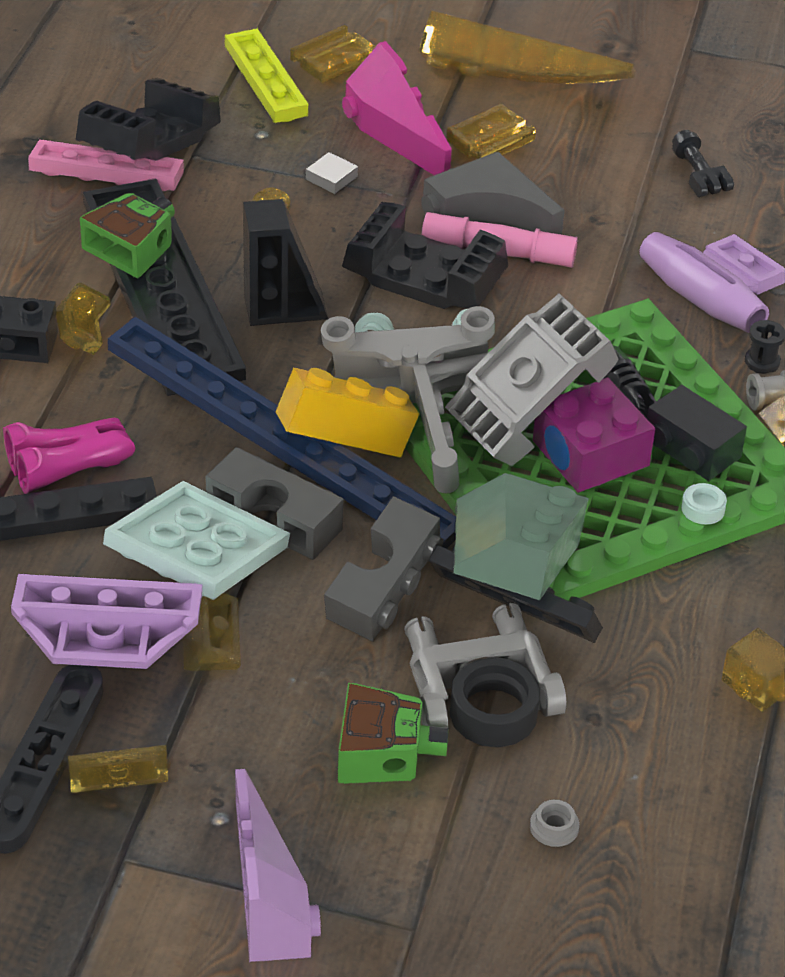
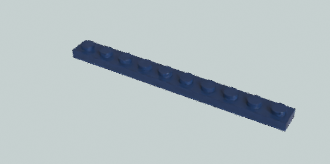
[108,316,456,549]

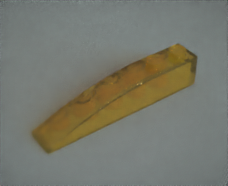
[419,11,636,84]

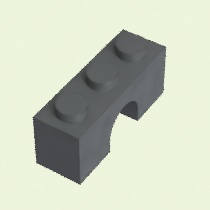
[206,447,343,560]
[324,496,443,642]

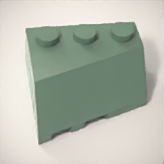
[453,473,589,600]

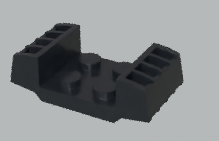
[76,78,221,161]
[342,202,508,309]

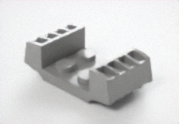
[445,293,618,466]

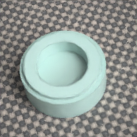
[681,483,727,525]

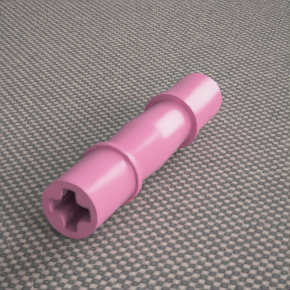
[422,212,578,268]

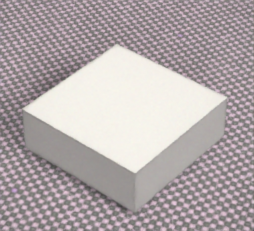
[306,152,358,194]

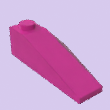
[342,41,452,175]

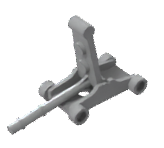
[321,306,495,493]

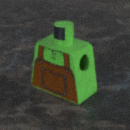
[80,193,175,279]
[338,683,449,783]

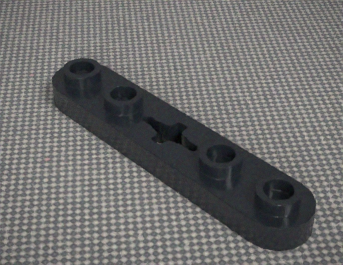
[0,665,104,854]

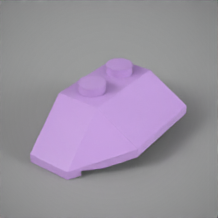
[11,574,203,669]

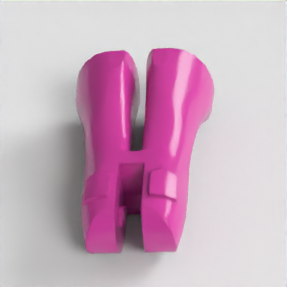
[3,418,136,494]

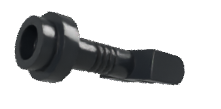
[672,130,734,197]

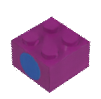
[533,378,655,493]

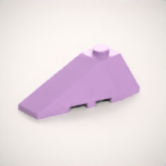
[235,769,321,962]

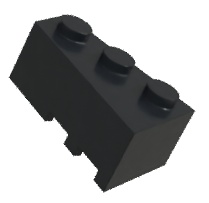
[243,199,328,326]

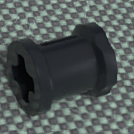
[744,320,785,374]

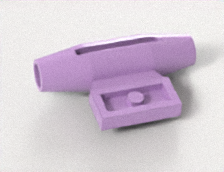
[640,232,785,333]

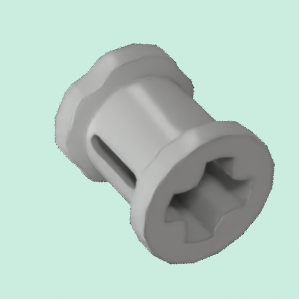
[746,370,785,410]

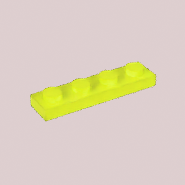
[225,28,308,123]

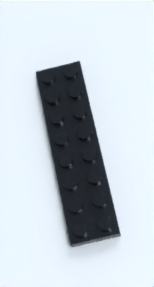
[83,179,246,396]

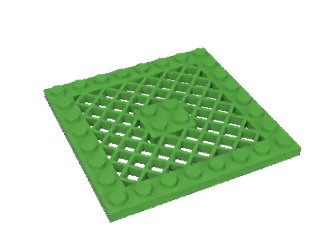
[405,298,785,601]

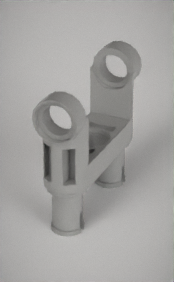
[404,603,566,728]

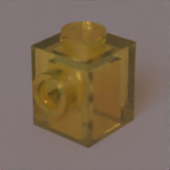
[721,628,785,712]

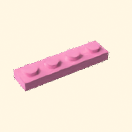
[28,140,184,191]

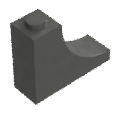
[421,152,565,235]

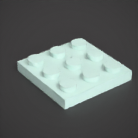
[103,481,290,600]

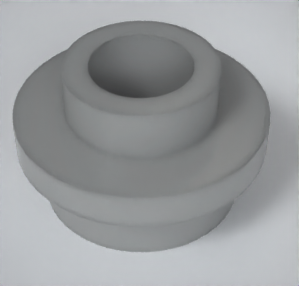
[530,800,579,847]

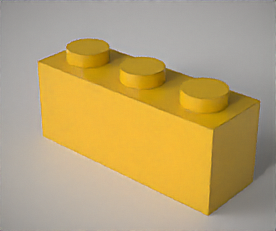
[276,367,419,458]

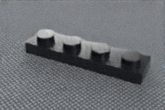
[0,476,157,541]
[429,545,603,643]

